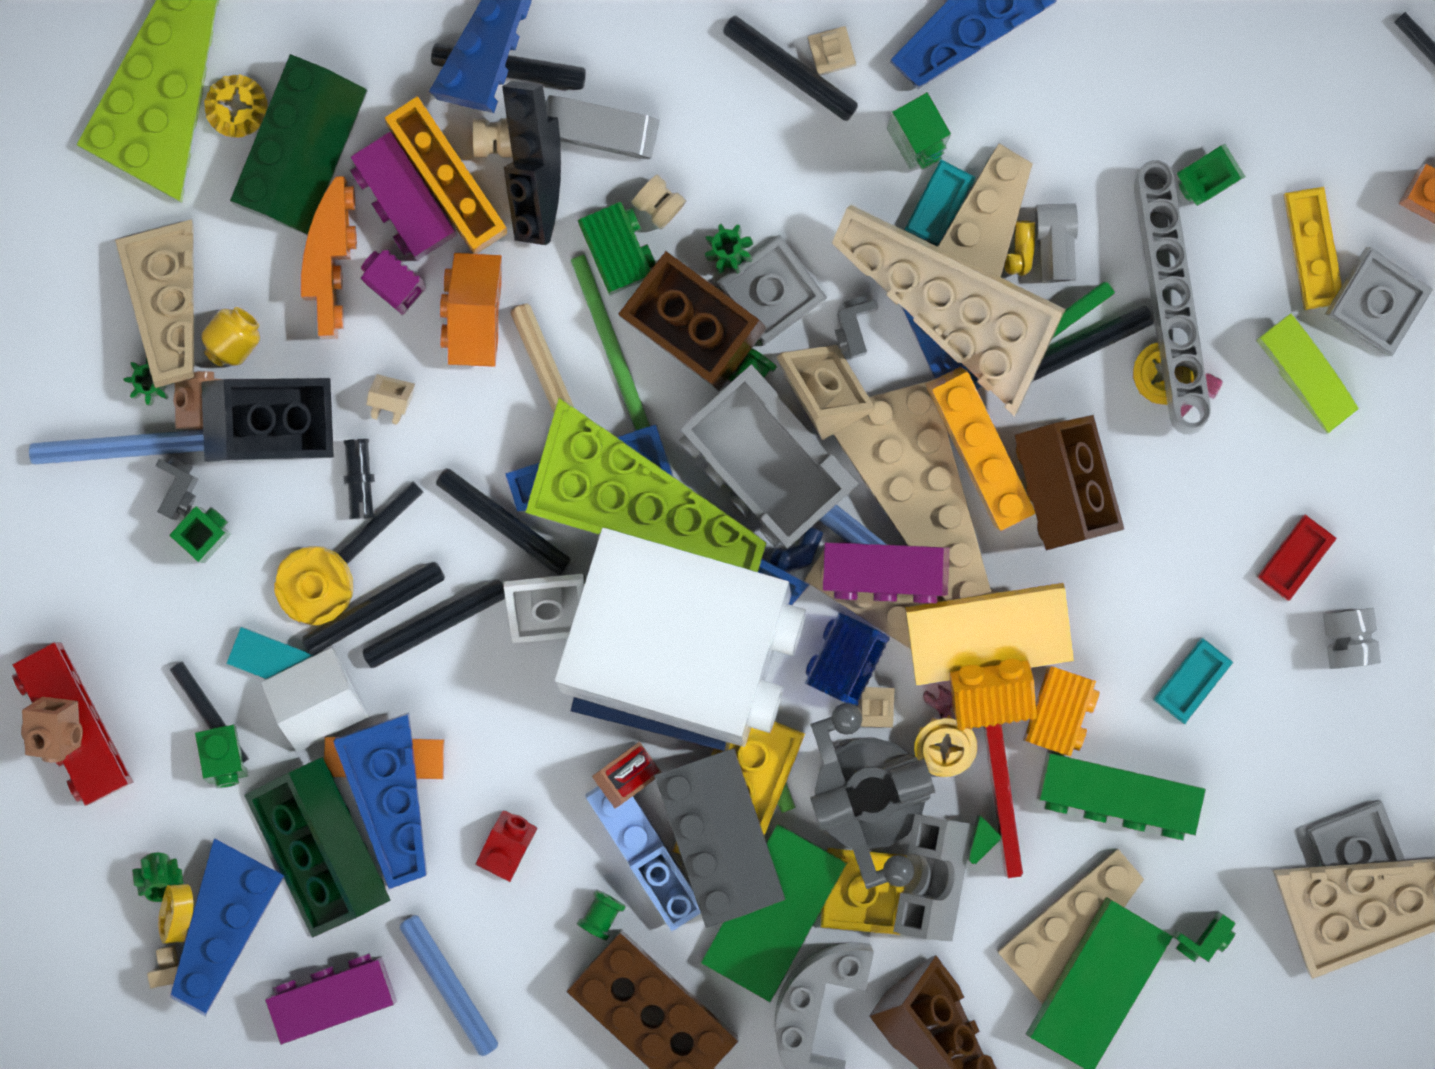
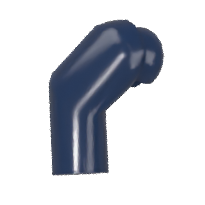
[770,527,824,573]

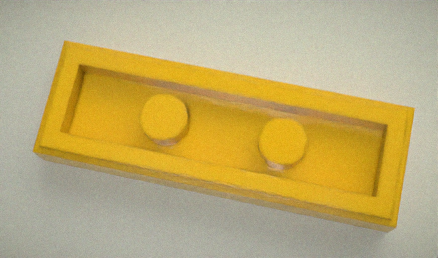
[1283,186,1342,311]

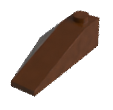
[869,955,997,1069]

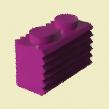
[360,250,426,315]

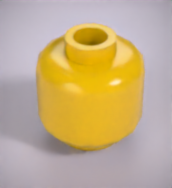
[201,307,261,367]

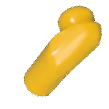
[1004,220,1035,277]

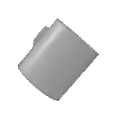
[1035,203,1078,283]

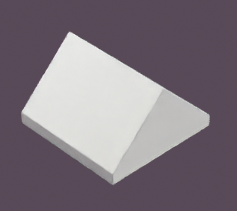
[503,574,586,643]
[261,646,368,752]

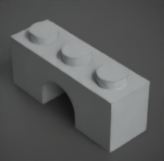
[893,814,974,942]

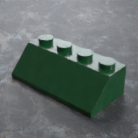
[230,54,368,235]
[244,757,391,938]

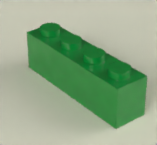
[1036,752,1206,841]

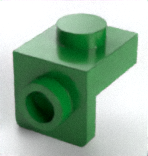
[1177,144,1246,206]
[195,724,248,788]
[1172,911,1236,962]

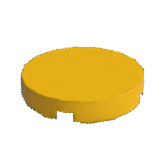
[274,546,353,625]

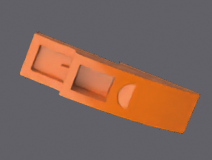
[301,176,357,339]

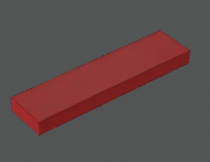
[983,723,1023,879]

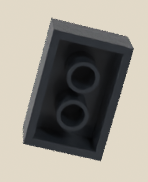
[201,378,334,462]

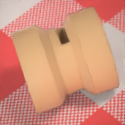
[473,118,513,158]
[631,174,687,230]

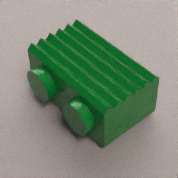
[577,202,656,296]

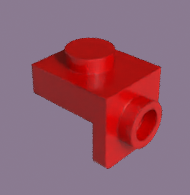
[475,811,538,882]

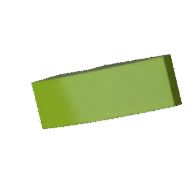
[1256,313,1359,434]

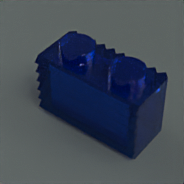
[805,612,890,706]

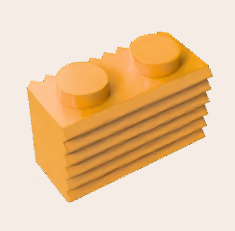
[949,659,1037,731]
[1023,666,1100,757]

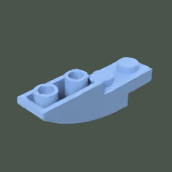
[585,786,700,931]

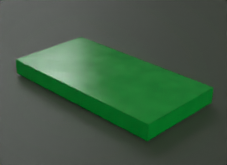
[701,824,848,1002]
[1025,897,1173,1069]

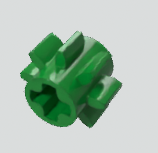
[705,224,753,274]
[123,357,174,406]
[132,852,183,902]

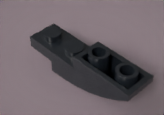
[502,81,561,245]

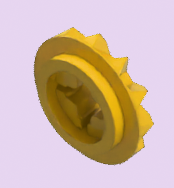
[204,74,268,138]
[1132,342,1194,405]
[914,715,978,777]

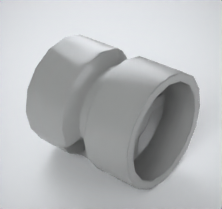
[1323,608,1381,669]

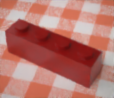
[12,642,134,806]

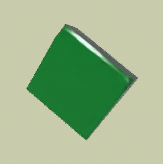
[967,814,1001,864]

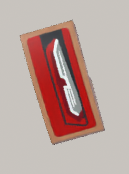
[592,741,662,809]

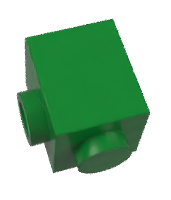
[169,506,231,563]

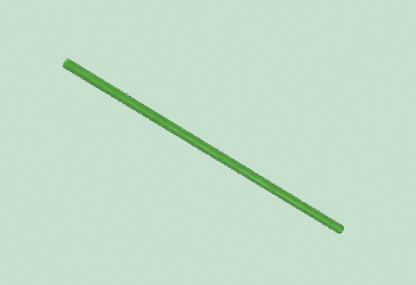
[571,255,796,813]

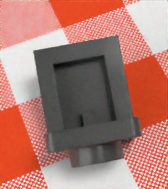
[835,296,878,359]
[155,456,199,520]

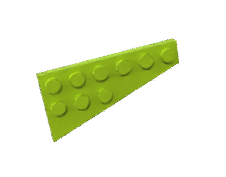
[76,0,220,203]
[525,398,767,572]

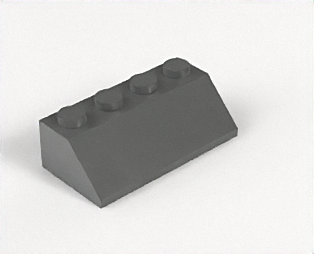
[654,748,786,928]

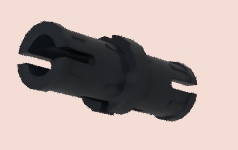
[343,438,375,520]

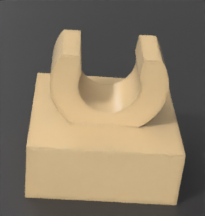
[807,26,856,76]
[366,374,415,425]
[854,686,894,728]
[147,945,179,989]

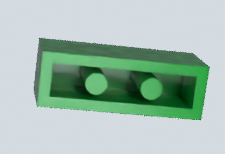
[887,92,951,170]

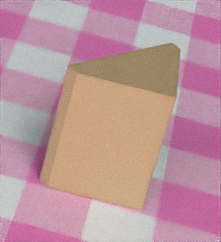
[777,345,875,440]

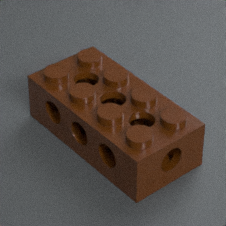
[566,929,739,1069]

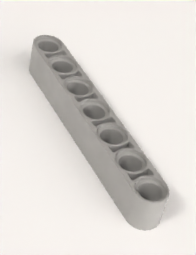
[1134,160,1211,435]

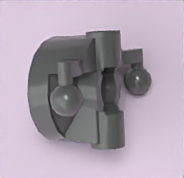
[810,703,935,889]

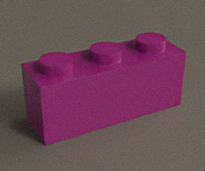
[350,132,457,261]
[823,542,950,603]
[265,953,397,1045]

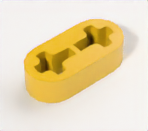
[158,884,193,943]

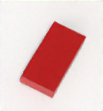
[1256,514,1337,601]

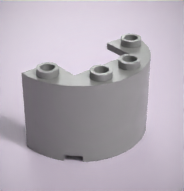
[678,364,859,549]
[775,942,874,1069]

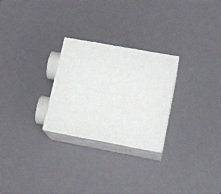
[554,528,807,747]

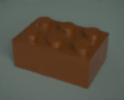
[618,251,767,391]
[1014,415,1125,551]

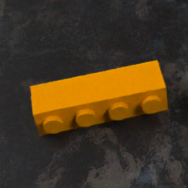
[384,96,507,254]
[925,367,1035,531]

